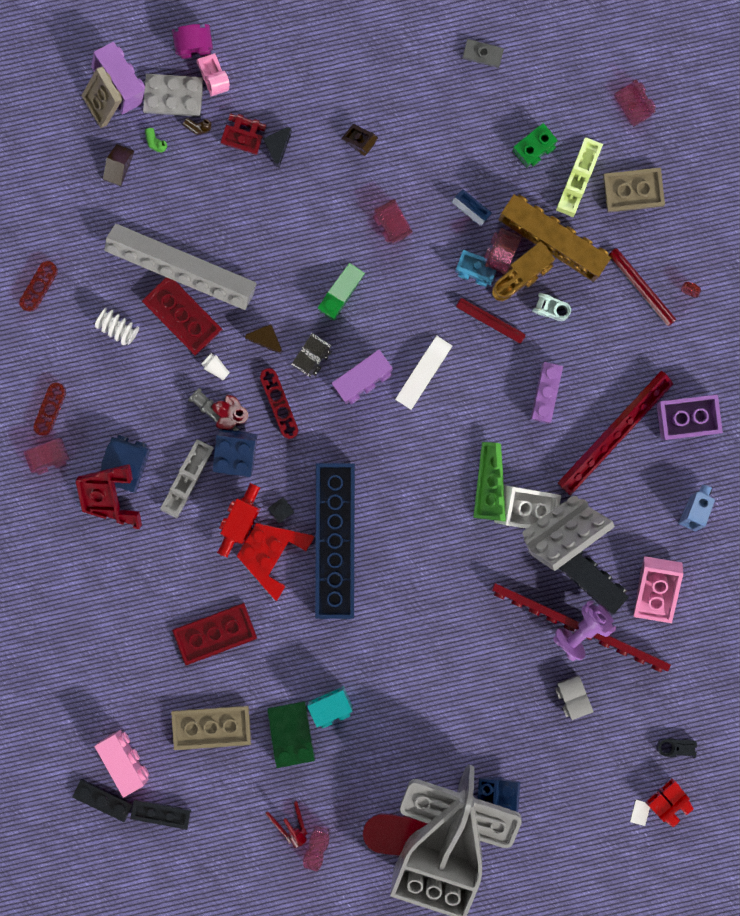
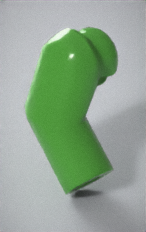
[144,128,167,153]

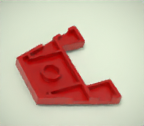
[237,523,315,601]

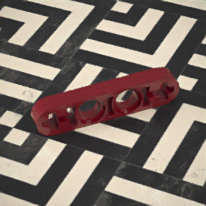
[260,368,299,439]

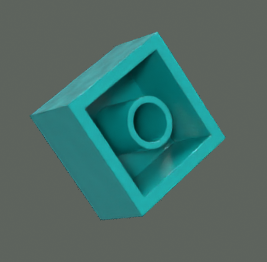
[307,686,353,729]

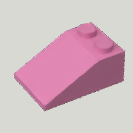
[634,556,683,623]

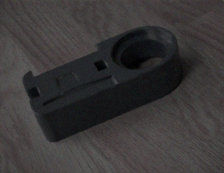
[657,738,697,758]

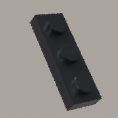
[72,779,133,822]
[130,799,192,830]

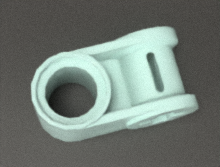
[532,293,571,321]

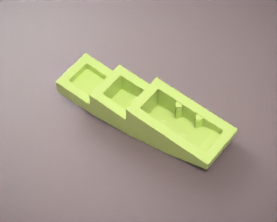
[556,137,603,217]

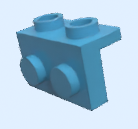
[455,250,499,287]

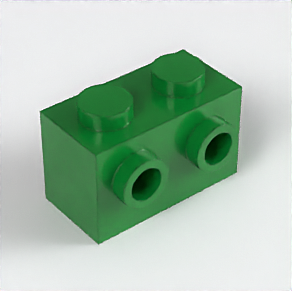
[512,123,558,168]

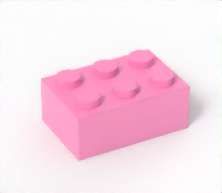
[94,729,149,798]

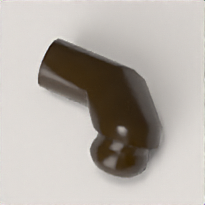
[183,118,211,135]

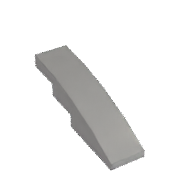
[160,439,214,519]

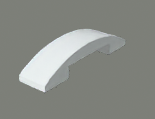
[395,336,452,410]

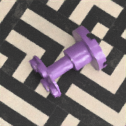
[553,601,616,661]

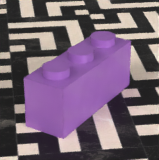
[530,362,563,424]

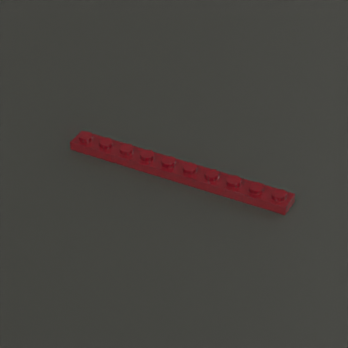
[491,583,671,672]

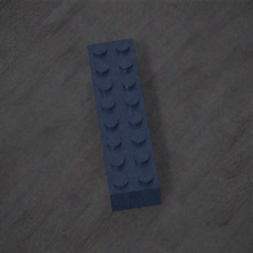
[315,463,355,619]

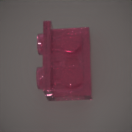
[614,79,656,127]

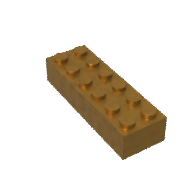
[498,194,611,282]

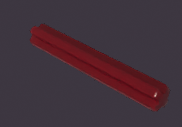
[456,298,526,343]

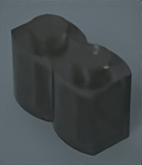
[291,333,332,378]

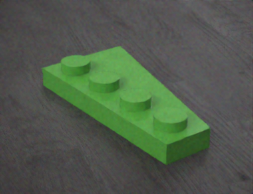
[473,442,506,522]

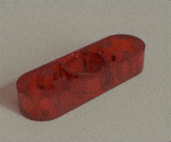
[19,261,58,312]
[34,383,66,436]

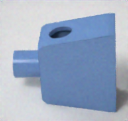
[678,485,715,532]

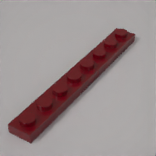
[558,371,673,496]

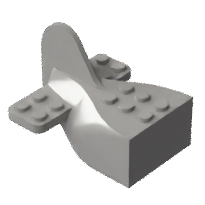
[390,764,522,916]

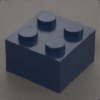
[212,429,258,477]

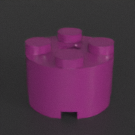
[172,24,213,59]

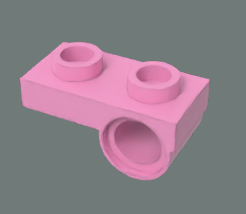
[196,53,230,96]

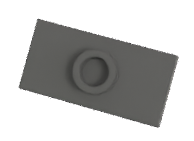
[462,39,504,68]

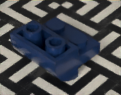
[477,777,521,812]

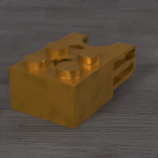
[492,241,555,302]

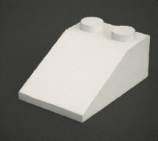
[494,485,561,528]

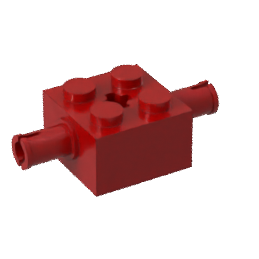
[217,483,261,558]

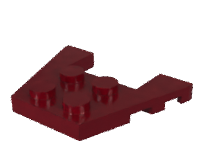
[75,464,142,529]

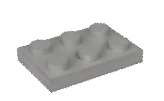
[143,74,204,117]

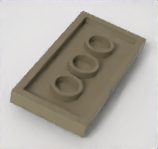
[171,705,251,750]

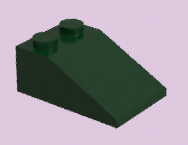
[267,701,316,768]

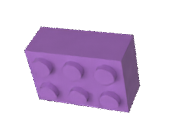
[91,42,145,115]
[332,350,393,405]
[656,395,723,441]

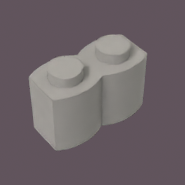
[555,675,593,720]

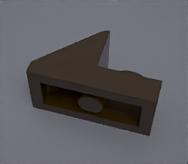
[341,124,378,156]

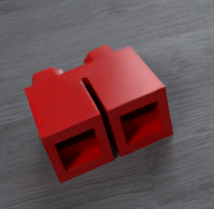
[645,778,694,827]

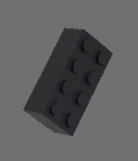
[559,551,629,615]

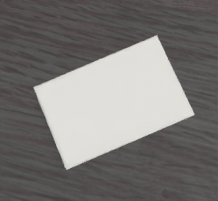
[630,800,650,826]

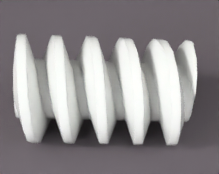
[95,308,139,345]

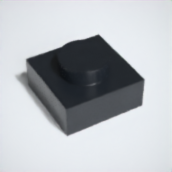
[268,497,295,523]

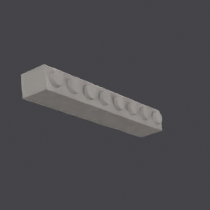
[104,224,257,310]

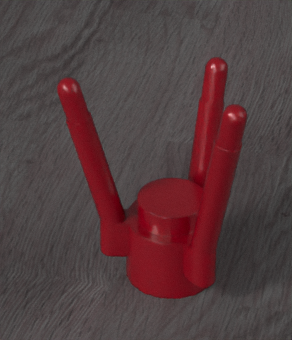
[265,801,308,848]

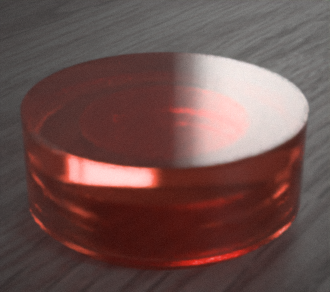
[681,282,701,297]

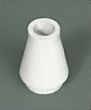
[201,353,230,381]

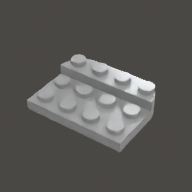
[522,496,615,571]

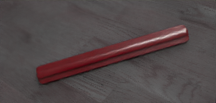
[609,248,676,326]

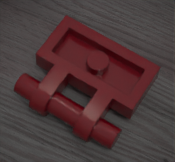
[220,113,267,155]

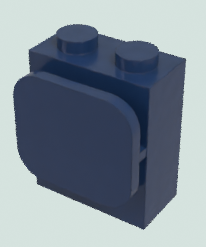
[100,435,151,493]

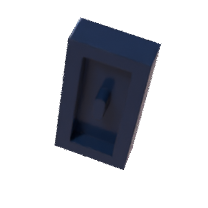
[452,189,492,226]

